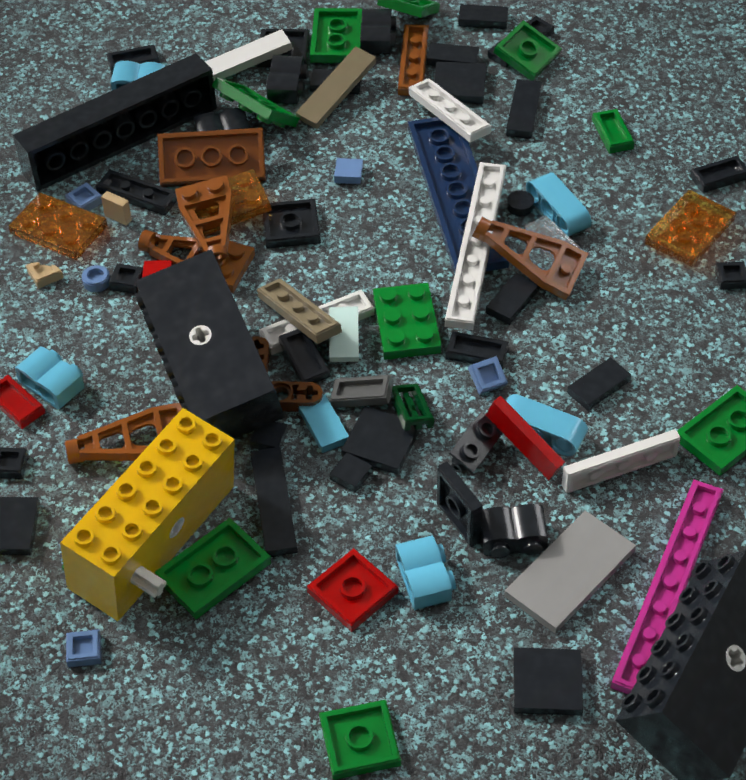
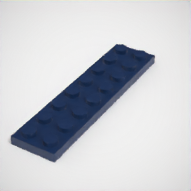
[408,117,510,275]

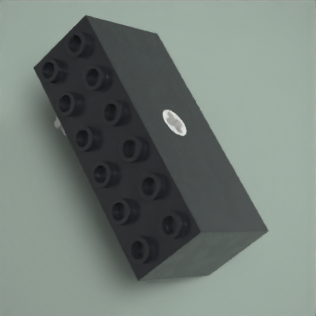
[134,249,285,439]
[615,550,746,780]

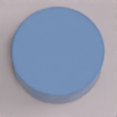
[82,265,110,292]

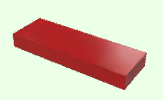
[485,396,565,481]

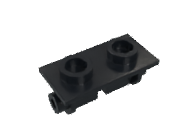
[449,411,503,473]

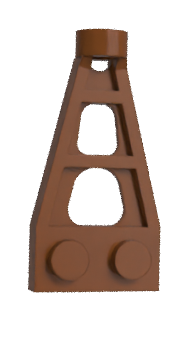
[175,175,234,268]
[472,216,588,301]
[138,230,255,293]
[65,403,182,464]

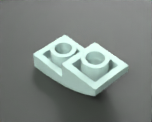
[329,306,359,362]

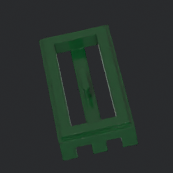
[390,384,434,431]

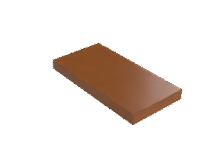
[157,128,266,187]

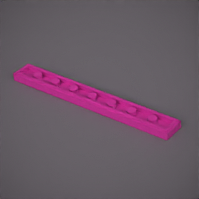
[611,479,724,694]

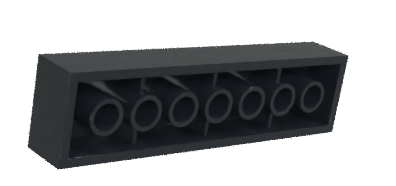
[13,53,217,192]

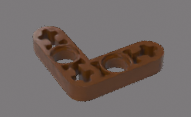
[251,336,323,412]

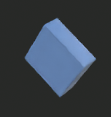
[334,158,363,184]
[65,182,102,215]
[468,356,508,395]
[66,629,101,668]

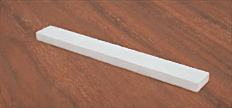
[445,162,506,330]

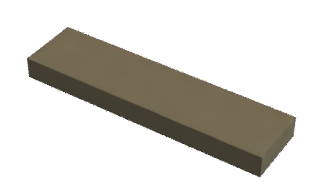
[296,46,376,129]
[257,278,342,344]

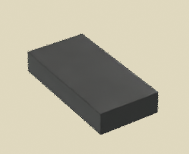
[330,375,394,408]

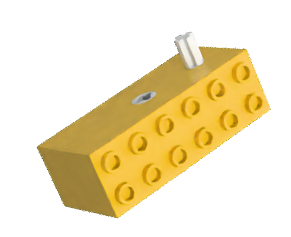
[60,408,235,621]

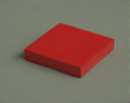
[307,548,399,632]

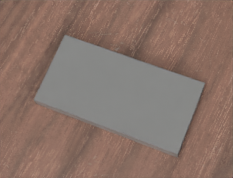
[504,510,636,634]

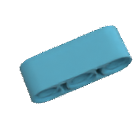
[526,172,592,238]
[506,394,588,456]

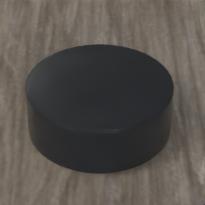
[507,190,534,216]

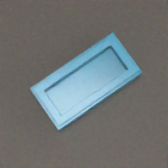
[299,394,349,453]

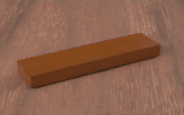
[398,24,429,96]

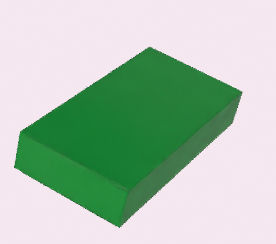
[592,109,635,154]

